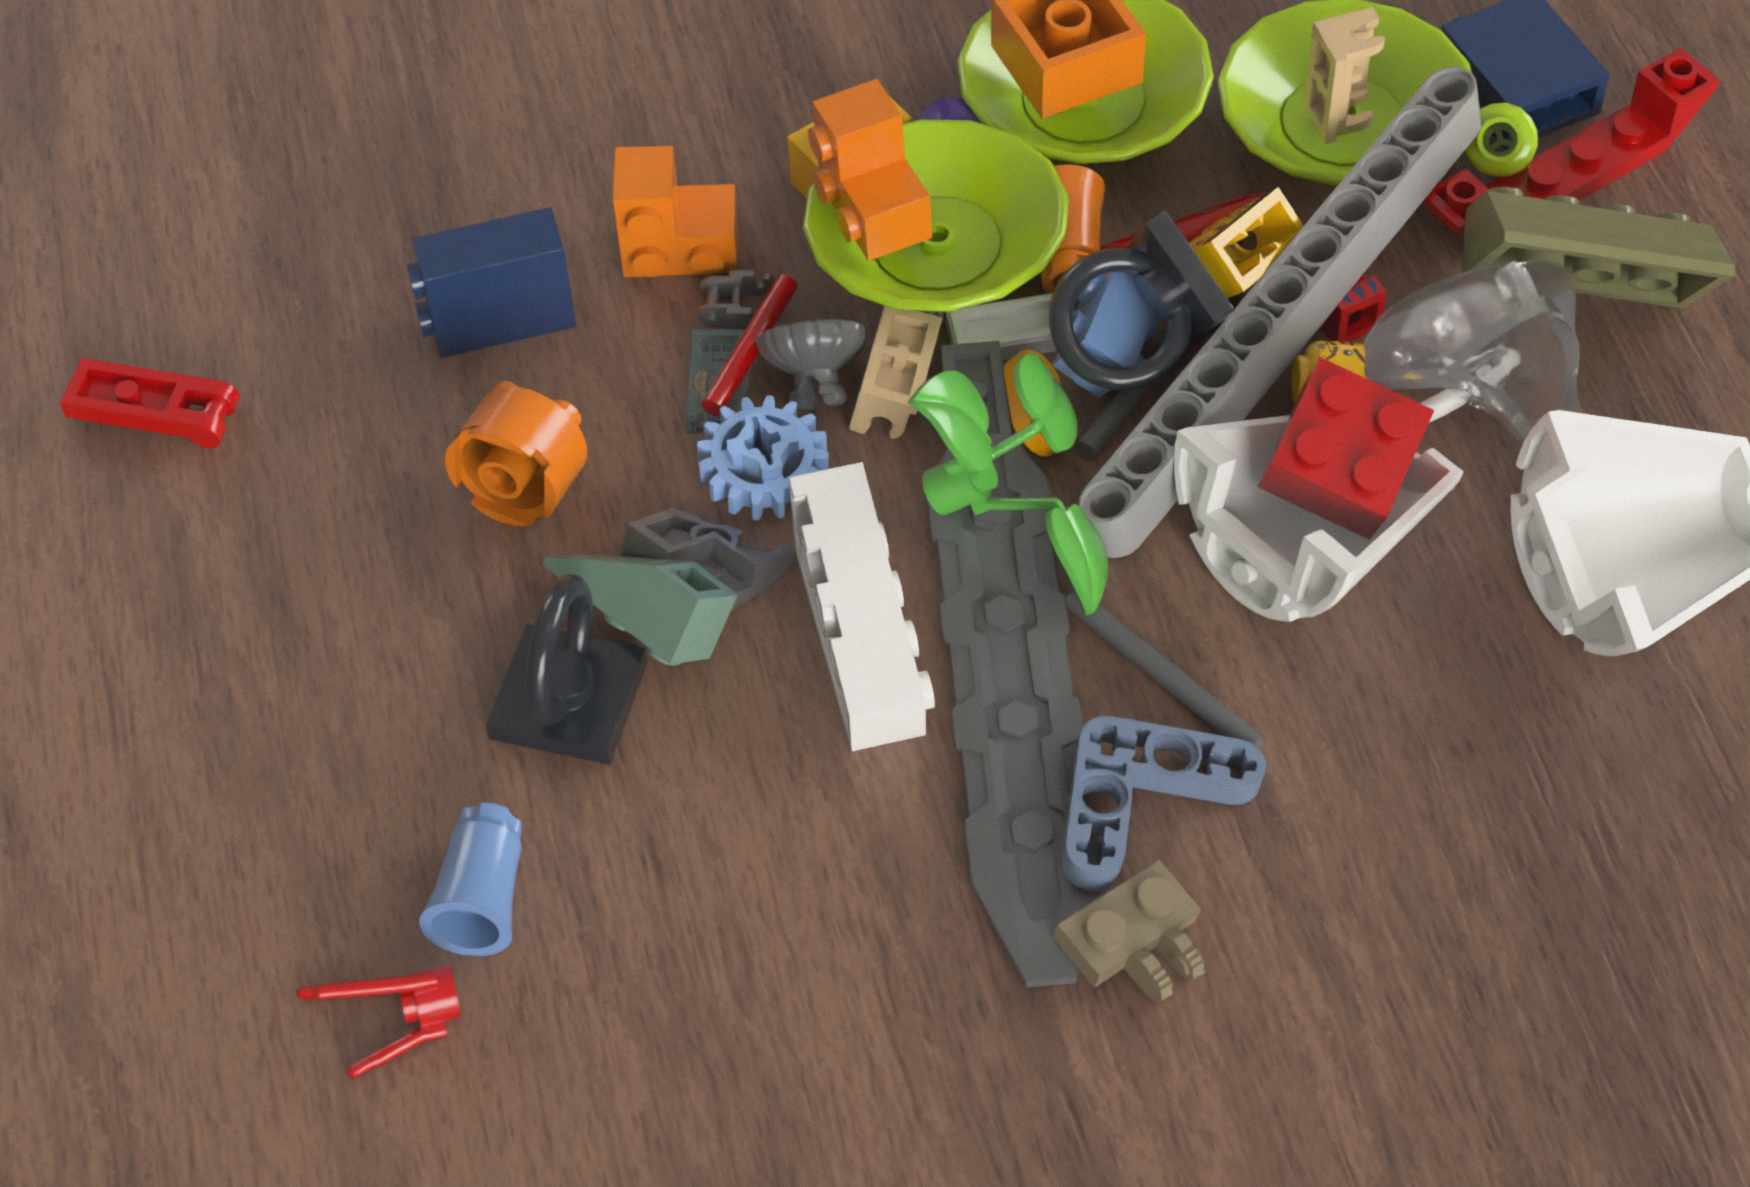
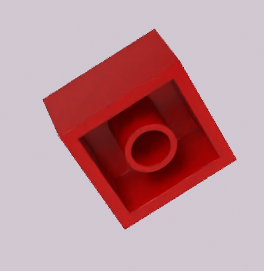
[1257,357,1434,540]

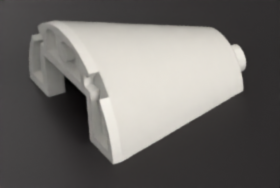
[1511,410,1750,656]
[1174,415,1464,622]

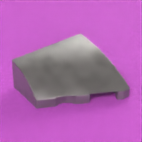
[622,508,796,611]

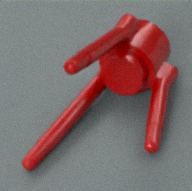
[296,965,461,1078]

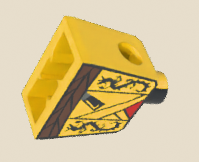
[1188,187,1304,298]

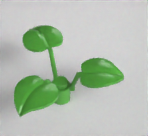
[908,353,1108,616]

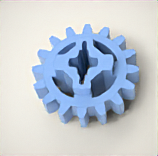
[697,395,829,520]

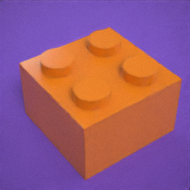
[991,0,1146,119]

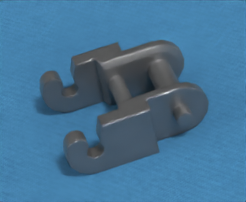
[697,270,775,332]

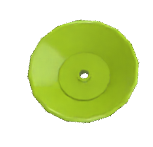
[957,0,1214,165]
[1217,0,1472,186]
[802,119,1069,312]

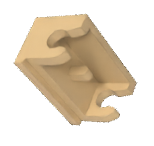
[1303,7,1385,144]
[848,306,942,439]

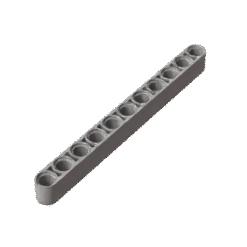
[1079,67,1482,558]

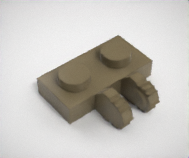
[1052,860,1205,1003]

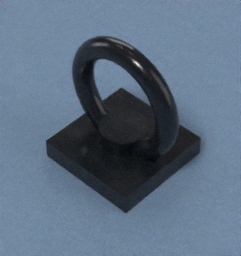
[1049,210,1235,390]
[486,574,648,765]

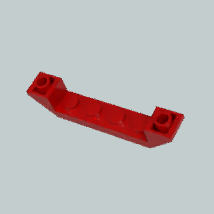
[1422,47,1719,238]

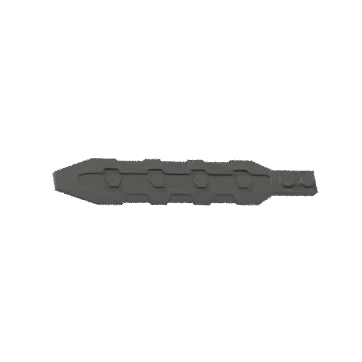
[927,341,1101,988]

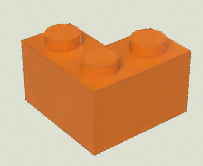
[808,78,933,261]
[613,146,738,277]

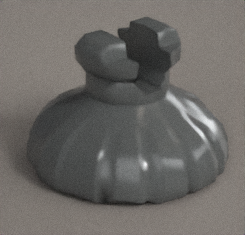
[756,319,867,412]

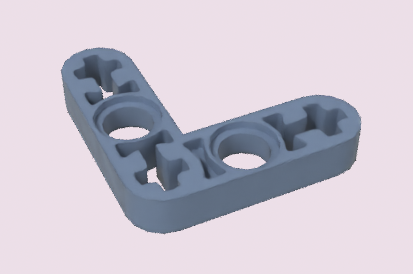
[1061,716,1267,891]

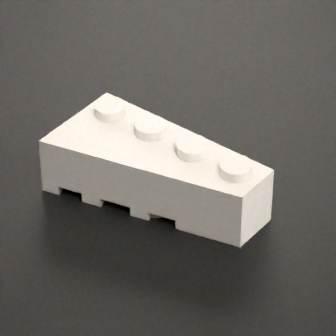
[789,462,935,751]

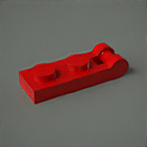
[60,358,240,448]

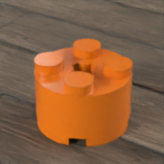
[445,381,587,527]

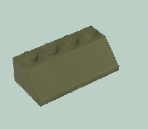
[1462,187,1735,309]

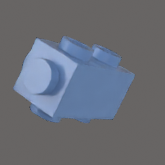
[1052,272,1161,398]

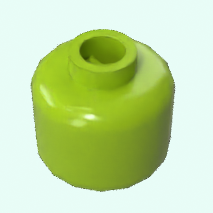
[1464,103,1538,178]

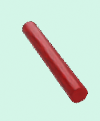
[701,274,798,416]

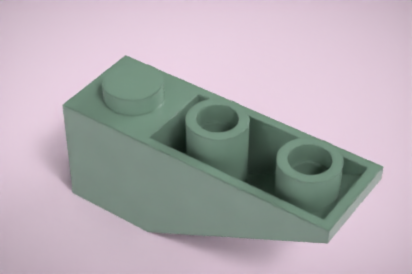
[543,553,738,665]

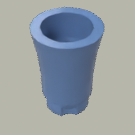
[419,802,522,956]

